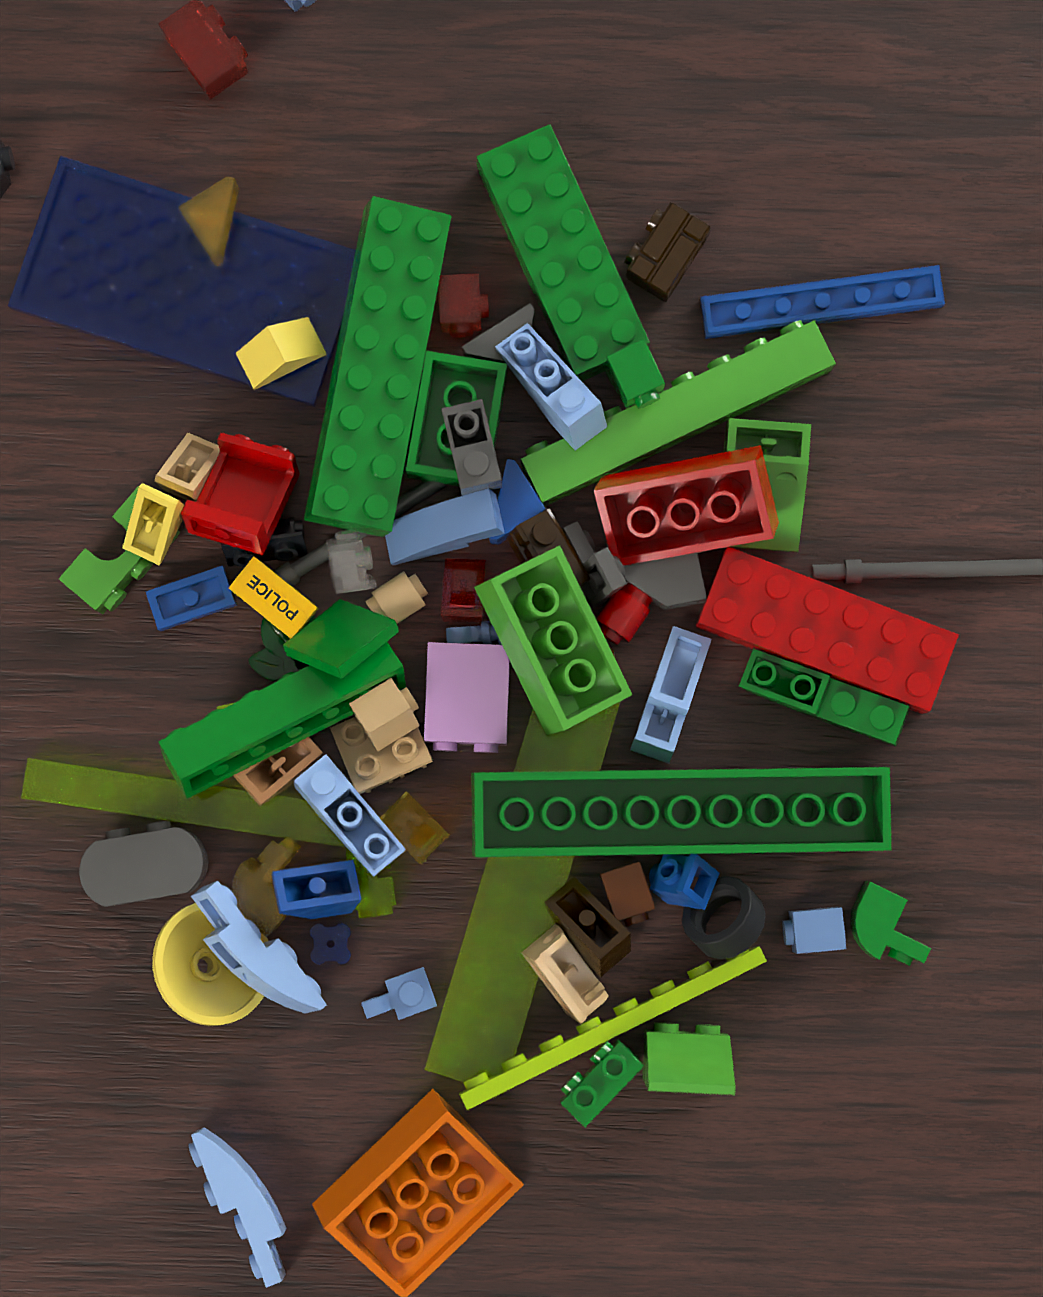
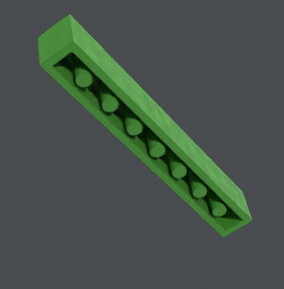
[521,320,836,507]

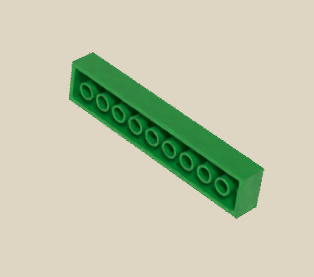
[471,767,892,857]

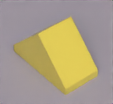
[236,317,326,390]
[123,483,184,565]

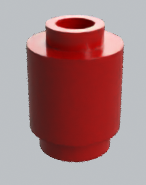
[596,583,653,645]

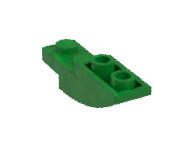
[739,648,910,747]

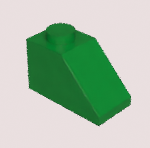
[605,339,665,409]

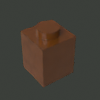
[599,861,655,926]

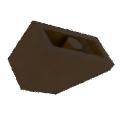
[544,876,631,977]

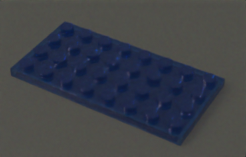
[8,156,356,407]

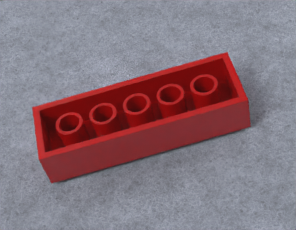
[695,547,959,714]

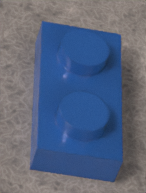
[145,565,237,631]

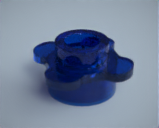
[310,923,351,965]

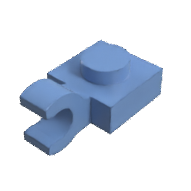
[361,967,437,1020]

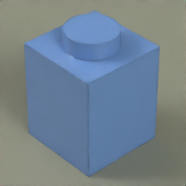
[782,907,846,954]

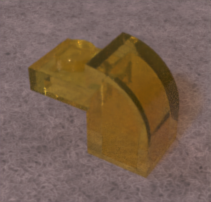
[232,837,301,937]

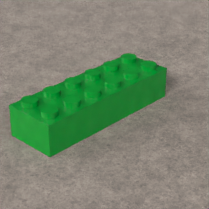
[476,124,650,381]

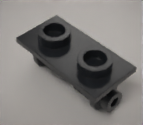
[221,517,308,567]

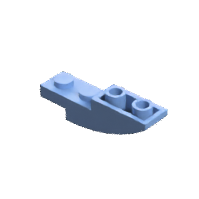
[191,881,327,1013]
[189,1127,287,1288]

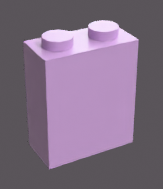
[424,642,510,753]

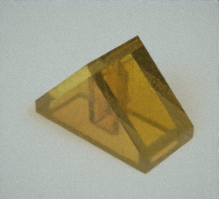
[178,176,240,266]
[380,791,451,865]

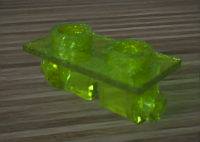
[346,848,396,918]

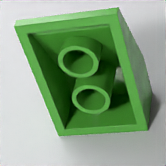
[643,1022,735,1095]

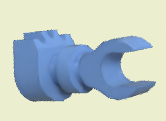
[446,621,502,645]

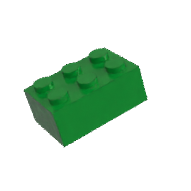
[406,351,508,487]

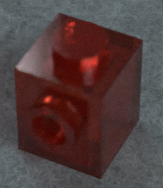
[439,274,489,337]

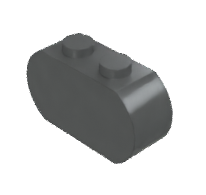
[79,821,208,907]

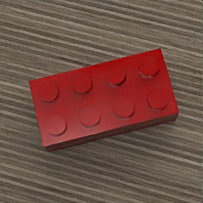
[594,445,779,566]

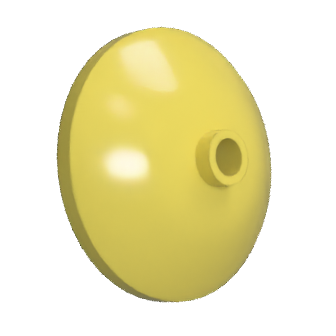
[153,903,268,1026]

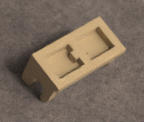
[521,924,609,1024]

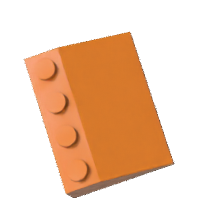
[312,1089,524,1297]

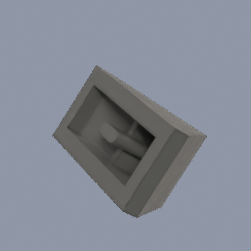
[462,303,535,371]

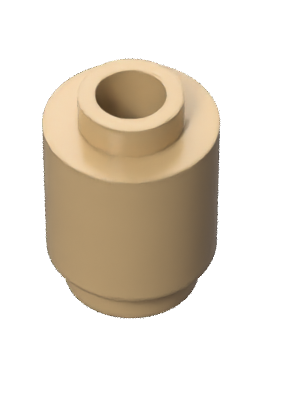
[365,571,428,624]

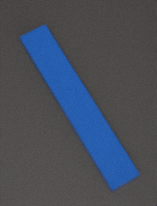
[700,265,945,339]

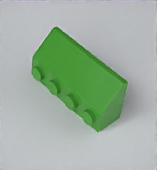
[474,546,632,736]

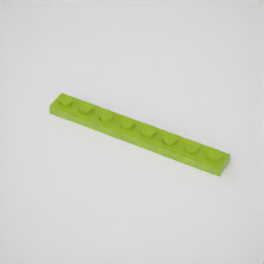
[459,946,767,1110]

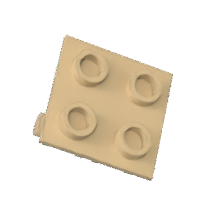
[330,716,433,794]

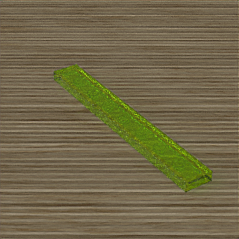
[21,758,345,847]

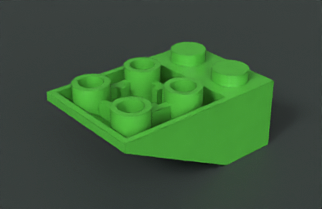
[724,418,811,552]

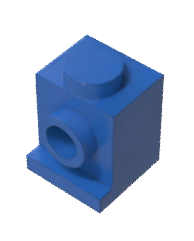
[649,854,719,910]

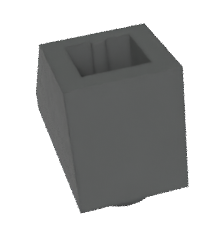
[442,399,502,496]
[623,553,707,611]

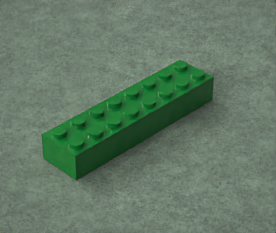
[304,196,451,537]

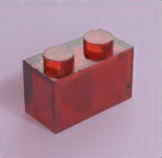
[159,0,249,100]

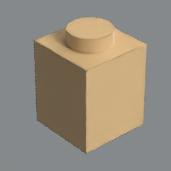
[349,678,420,751]

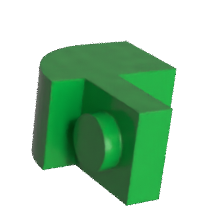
[850,881,931,966]

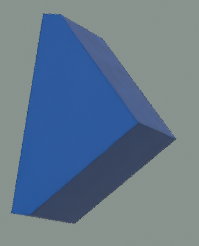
[489,459,546,545]

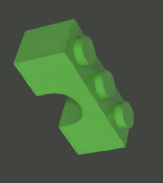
[59,486,182,614]

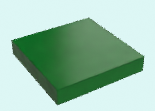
[283,599,399,679]

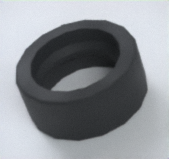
[682,876,766,960]

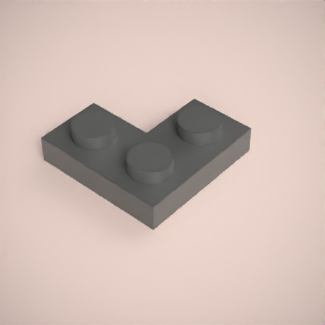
[562,521,627,609]

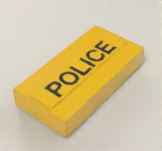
[229,556,319,639]

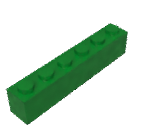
[158,642,406,799]

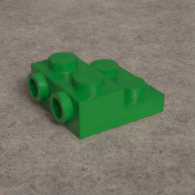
[560,1039,644,1127]

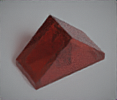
[441,558,486,623]

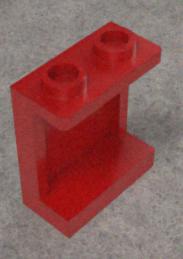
[181,433,300,555]

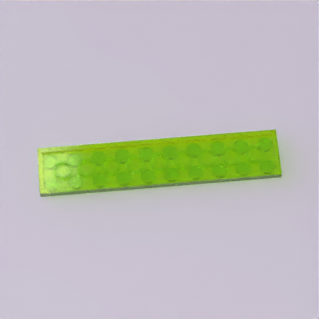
[424,702,620,1094]

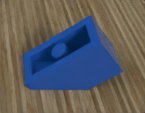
[272,860,362,919]

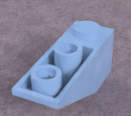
[495,323,607,451]
[294,755,406,877]

